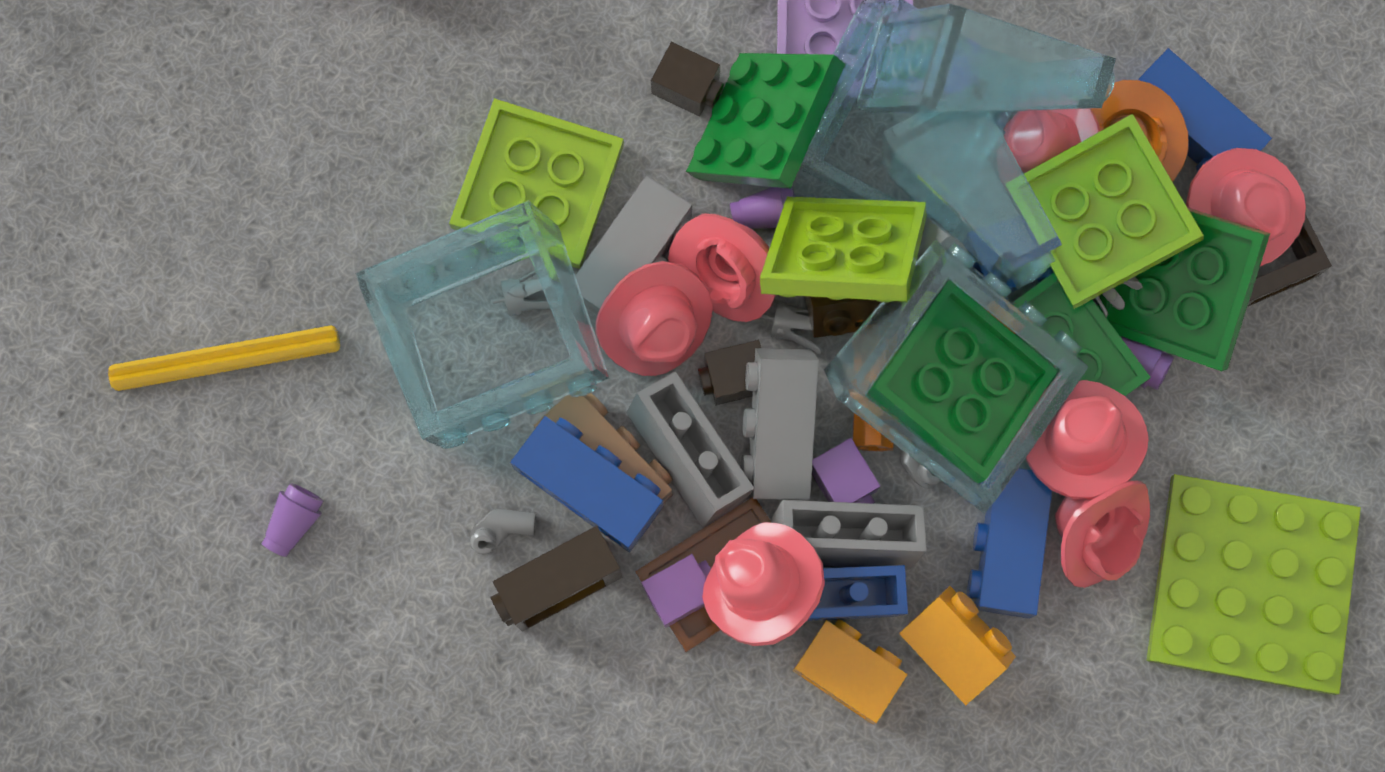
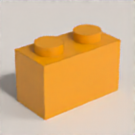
[899,586,1016,705]
[793,619,908,724]

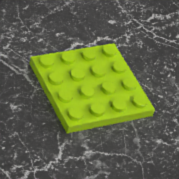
[1146,474,1361,695]

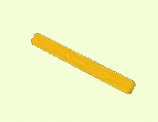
[108,325,340,391]

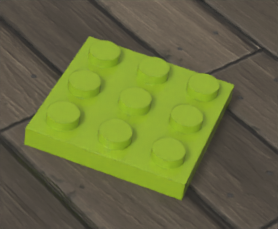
[449,98,624,269]
[1005,114,1204,309]
[760,196,927,302]

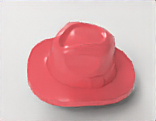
[996,97,1101,196]
[1186,148,1306,266]
[668,213,776,322]
[596,261,713,376]
[1023,380,1149,500]
[1055,480,1150,588]
[702,522,825,646]

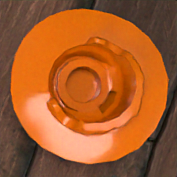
[1084,80,1188,182]

